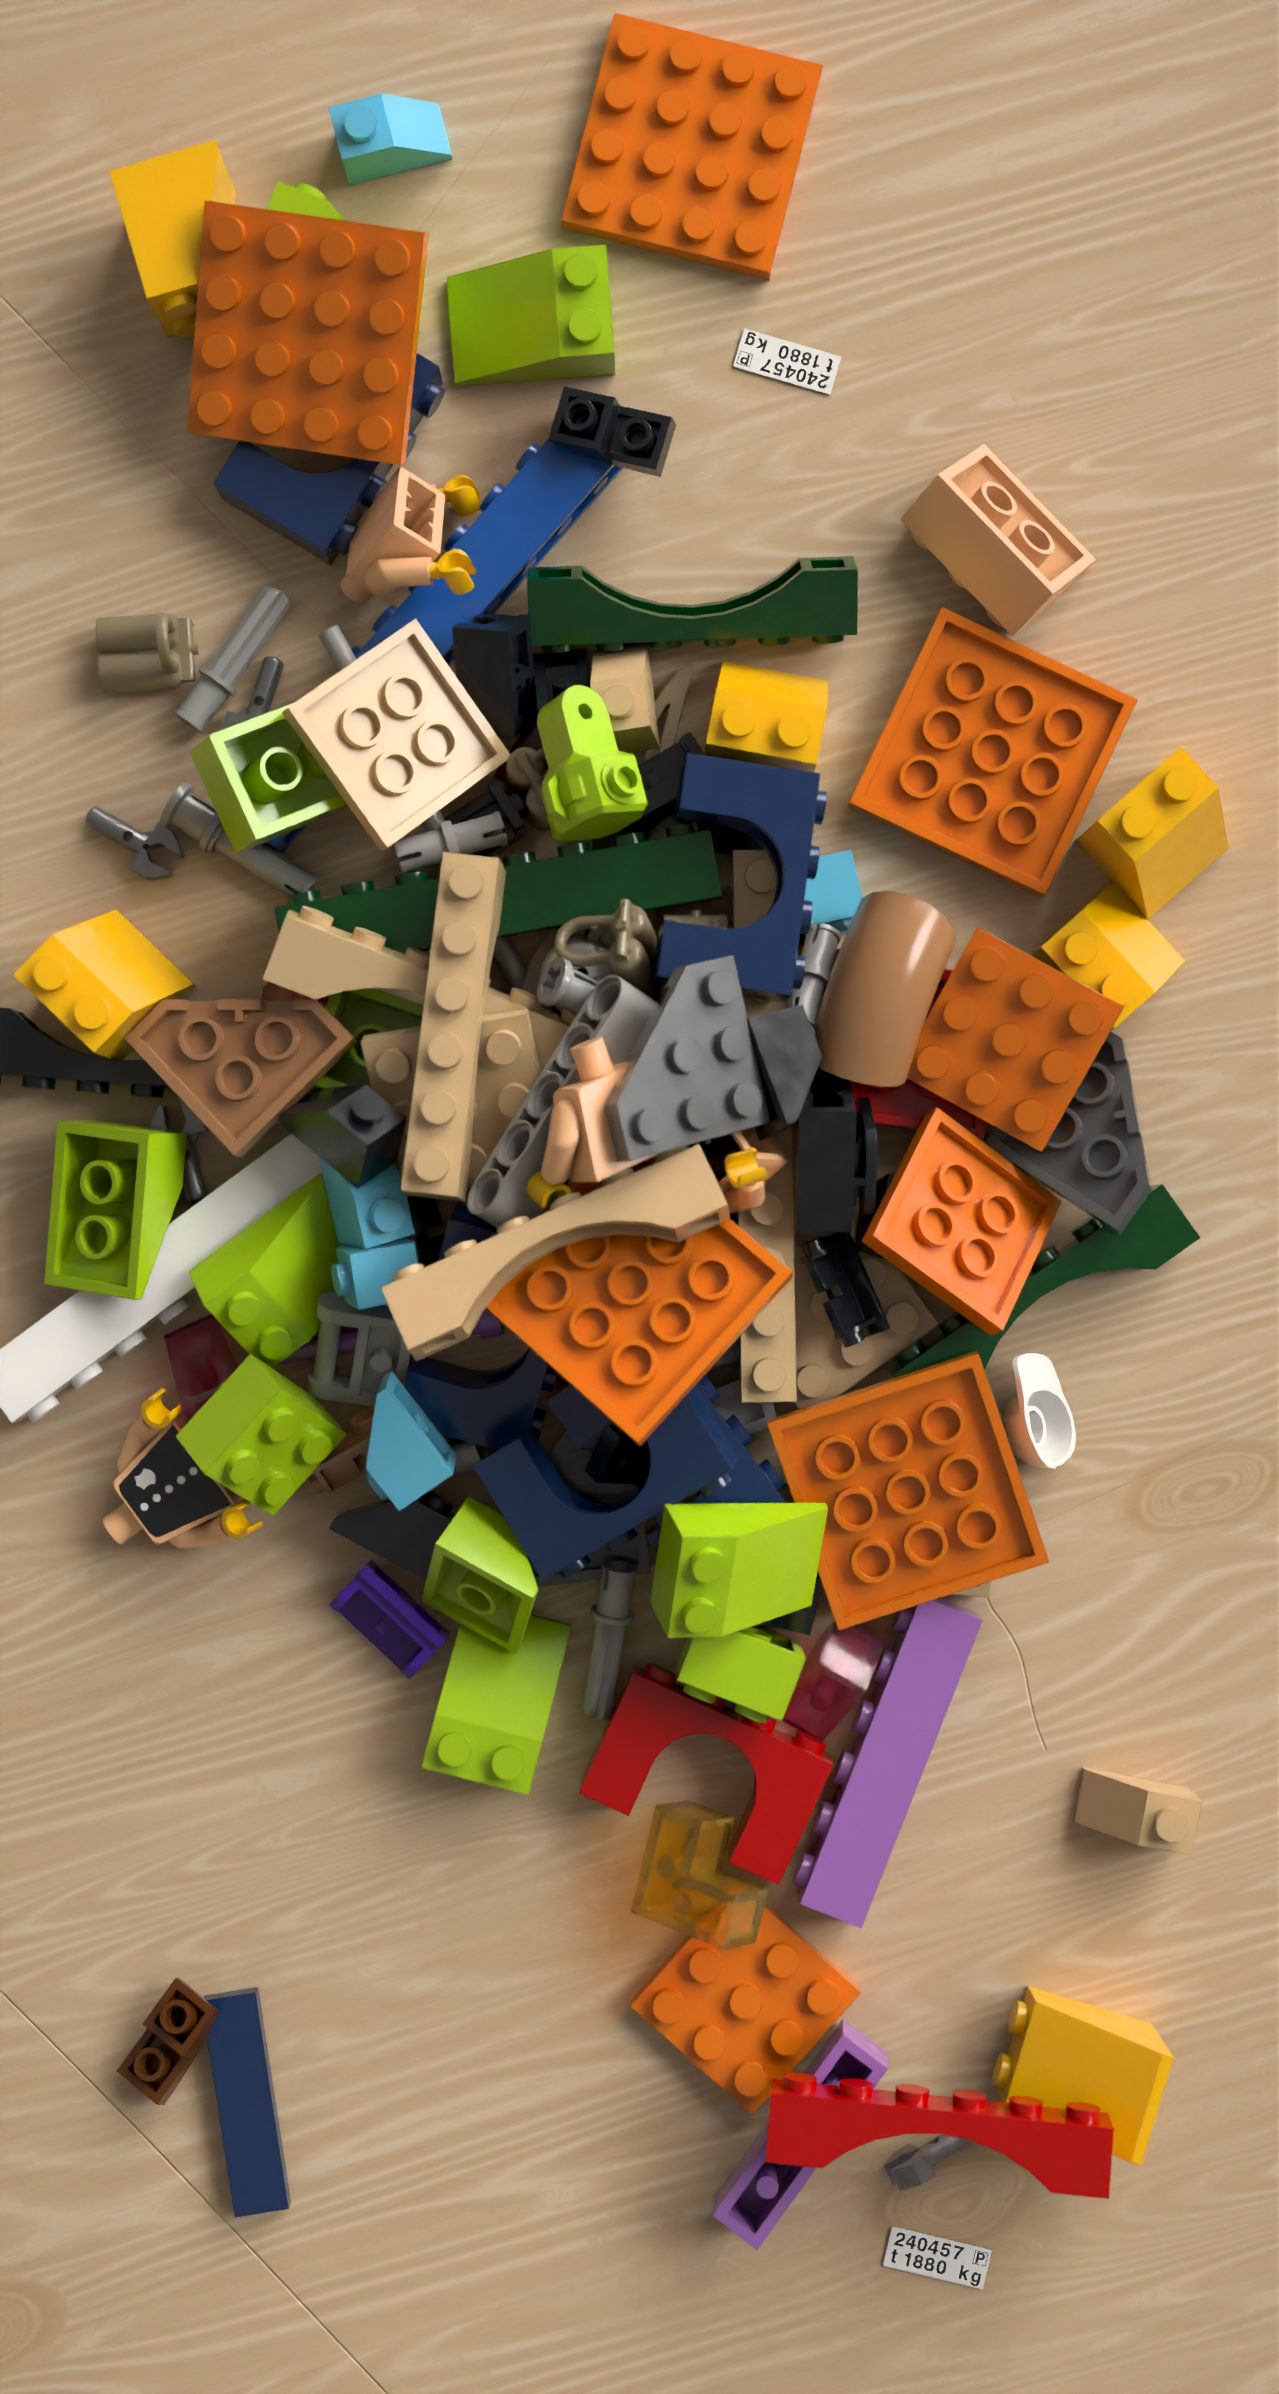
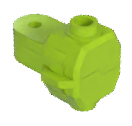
[537,685,647,841]

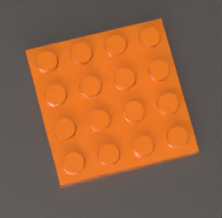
[561,13,823,280]
[187,200,429,465]
[847,607,1138,898]
[486,1155,793,1446]
[767,1351,1049,1630]

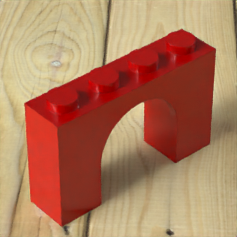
[579,1662,834,1885]

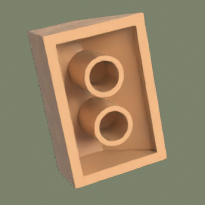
[900,445,1096,636]

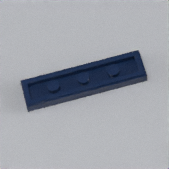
[204,1987,291,2217]

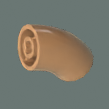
[813,891,956,1087]

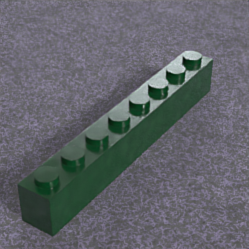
[274,822,722,954]

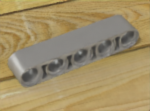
[467,975,660,1228]

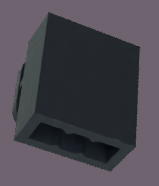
[792,1068,878,1237]

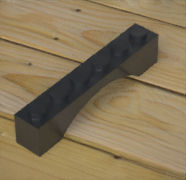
[0,1008,171,1098]

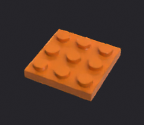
[907,927,1124,1152]
[862,1107,1062,1336]
[630,1879,861,2116]

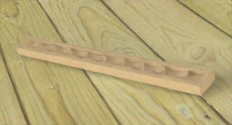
[731,850,797,1403]

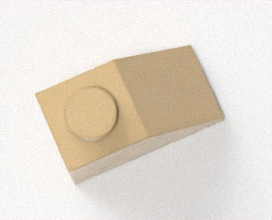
[590,643,660,753]
[1073,1767,1203,1856]

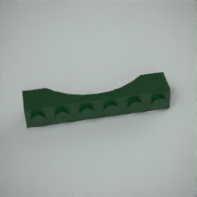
[527,556,858,653]
[889,1184,1200,1378]

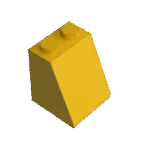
[109,139,236,337]
[705,660,829,772]
[1075,746,1229,920]
[13,909,195,1060]
[992,1986,1174,2166]

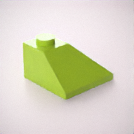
[421,1496,538,1654]

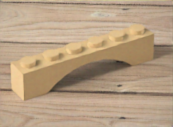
[401,852,506,1202]
[262,906,576,1072]
[381,1144,730,1361]

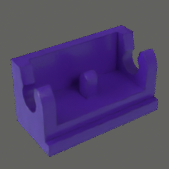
[329,1559,450,1679]

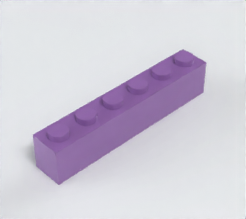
[792,1598,983,1928]

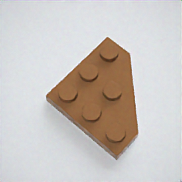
[124,999,358,1158]

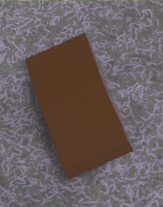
[117,1977,220,2105]

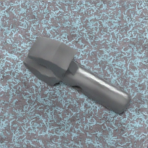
[222,656,284,729]
[86,806,184,880]
[150,1100,209,1203]
[884,2135,974,2190]

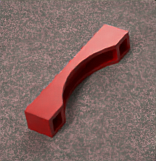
[765,2073,1114,2199]

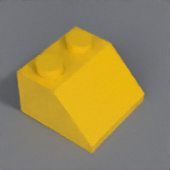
[1032,881,1185,1030]

